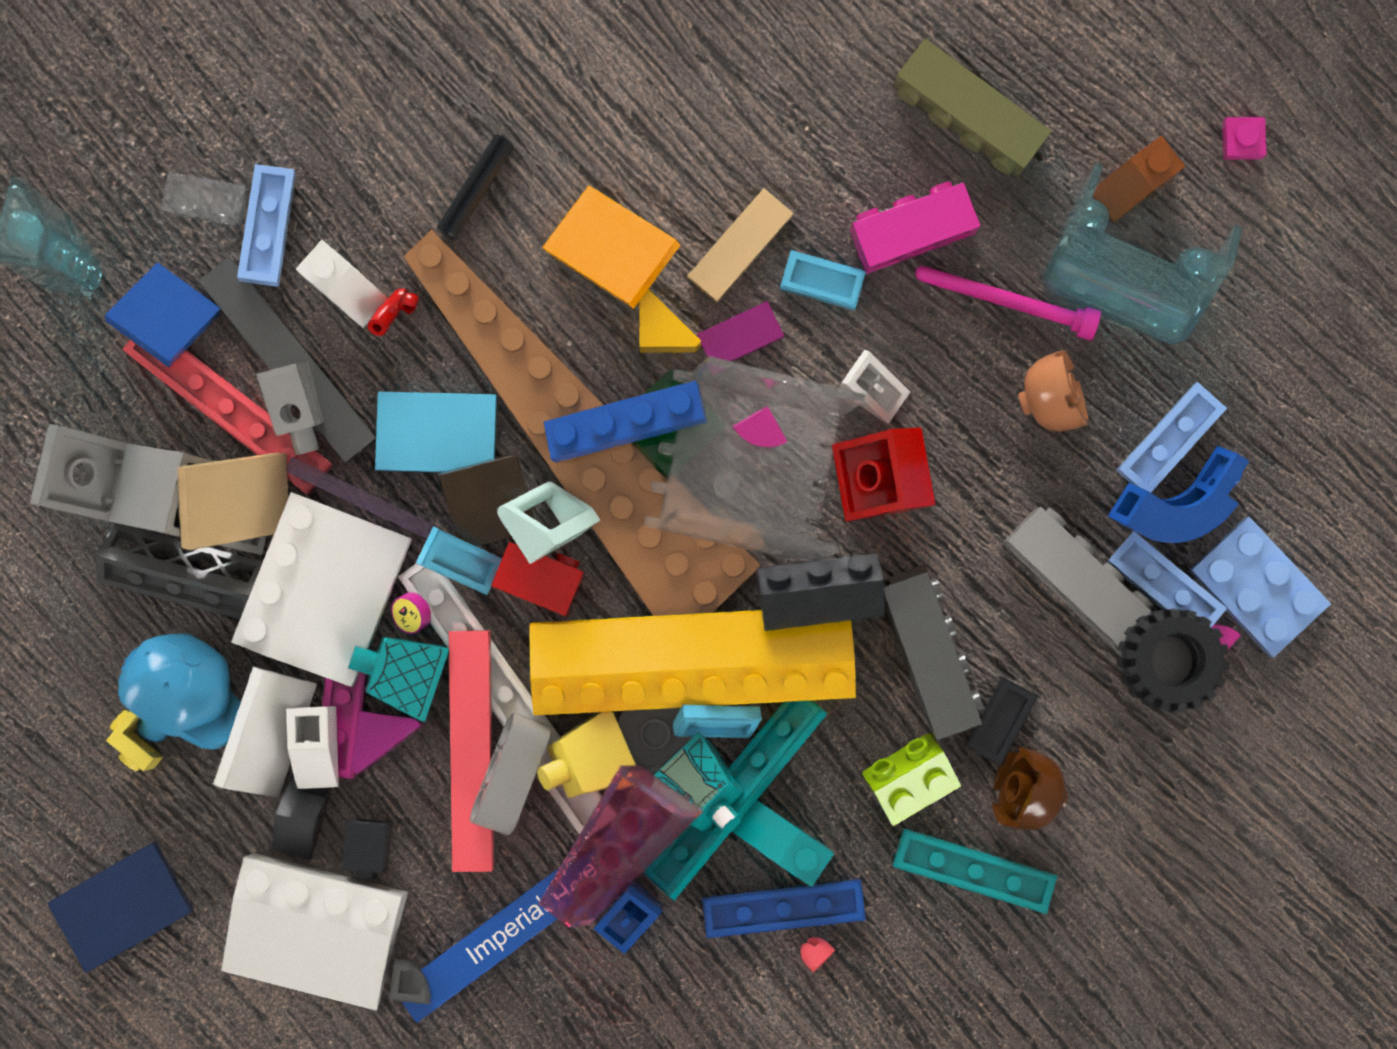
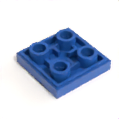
[105,262,220,368]

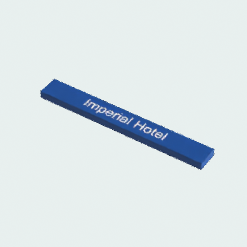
[401,798,677,1023]

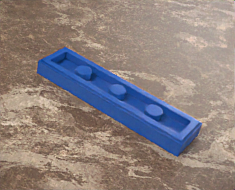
[702,879,866,938]

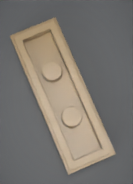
[687,188,794,303]

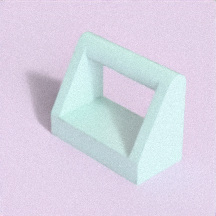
[497,481,601,564]

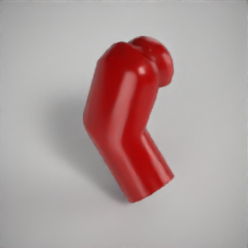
[368,288,419,336]

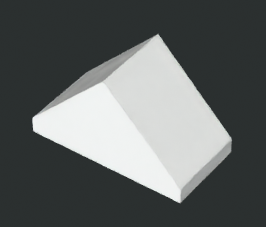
[838,350,910,424]

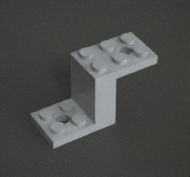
[30,424,266,555]

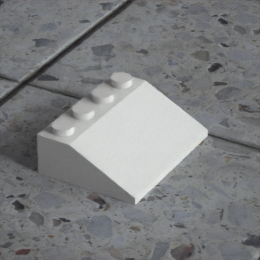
[231,492,412,687]
[221,853,408,1011]

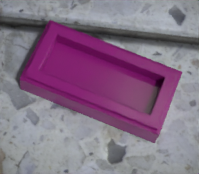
[696,301,784,371]

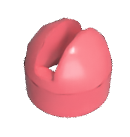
[800,937,835,973]

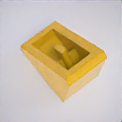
[639,289,701,353]

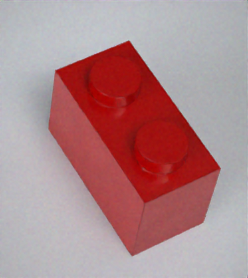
[491,542,585,617]

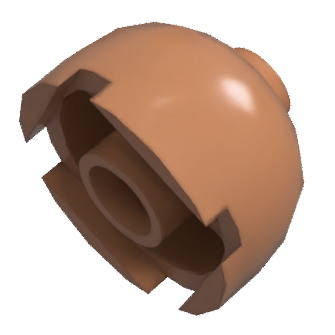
[1019,350,1088,432]

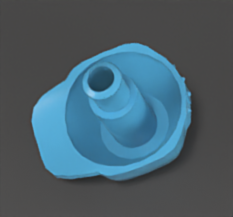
[118,633,241,750]

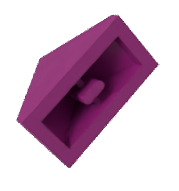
[351,711,425,775]

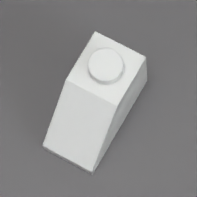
[296,240,387,328]

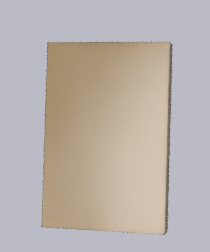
[177,452,288,550]

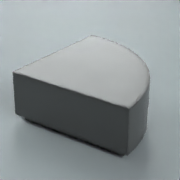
[389,957,431,1005]

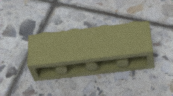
[893,38,1052,178]

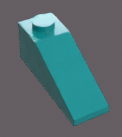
[732,800,834,887]

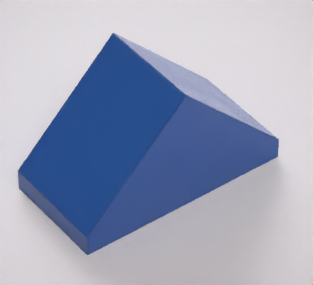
[594,880,663,954]

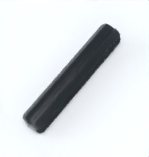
[437,134,513,240]

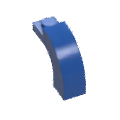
[1108,446,1249,543]

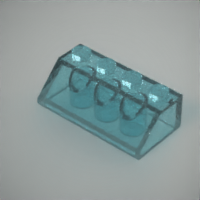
[0,177,102,299]

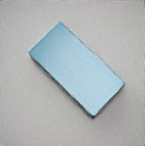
[780,250,866,311]
[416,526,502,595]
[673,705,762,738]

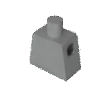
[256,361,324,455]

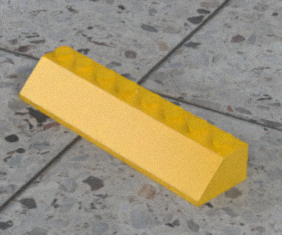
[529,610,856,716]

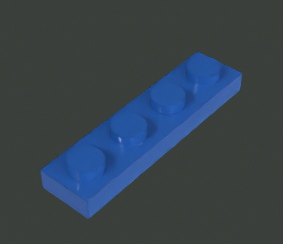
[544,380,707,463]

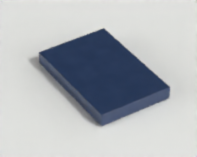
[47,841,194,973]

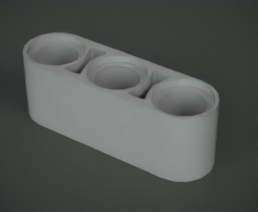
[470,712,551,836]

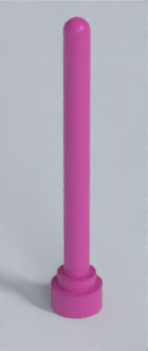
[915,266,1101,341]

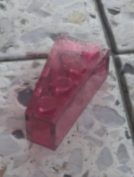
[538,765,703,928]

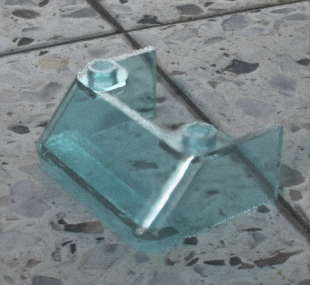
[1043,163,1242,344]

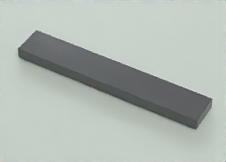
[198,257,376,464]

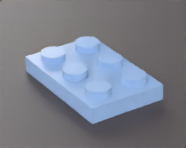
[1188,517,1331,658]

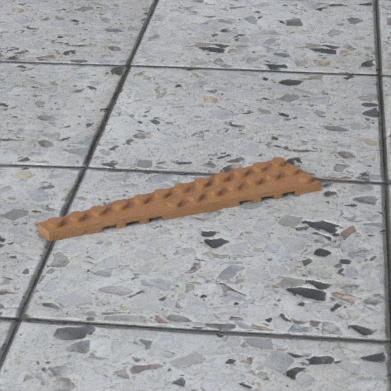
[403,229,761,616]

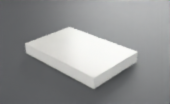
[213,667,317,798]

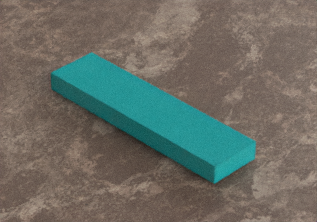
[892,828,1058,914]

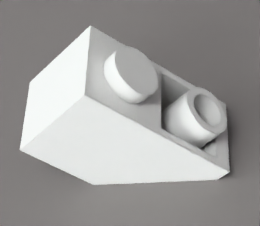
[286,706,339,789]

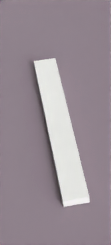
[398,563,614,836]

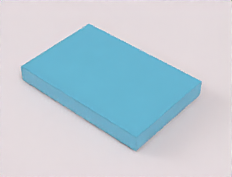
[375,392,497,473]

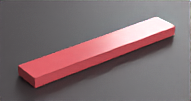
[122,340,334,495]
[449,630,494,872]

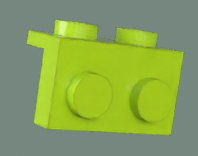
[862,733,961,826]

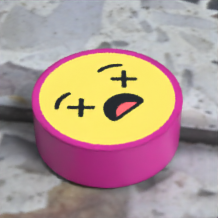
[391,592,431,634]

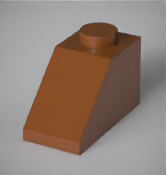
[1090,135,1186,223]

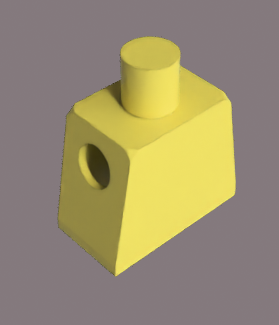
[537,711,641,798]

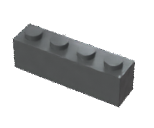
[884,572,985,740]

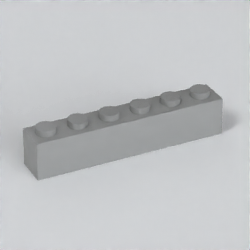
[1002,506,1192,685]

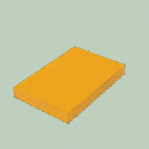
[542,185,681,309]

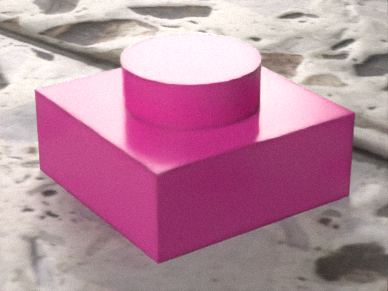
[1222,117,1266,160]

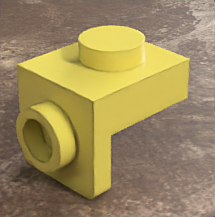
[106,710,164,771]

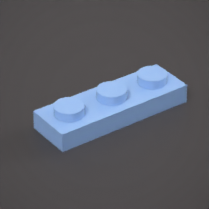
[237,164,296,287]
[1116,382,1227,492]
[1107,531,1227,627]

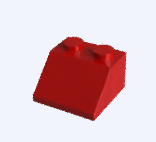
[832,427,935,522]

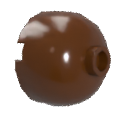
[992,747,1068,830]

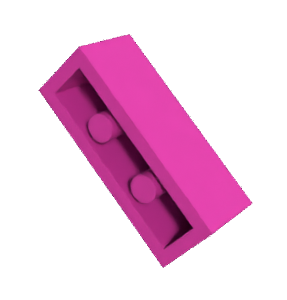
[850,181,980,274]

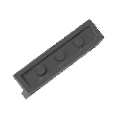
[95,523,263,619]

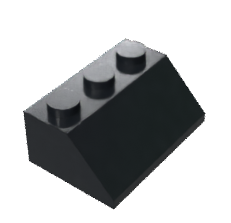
[755,553,885,631]

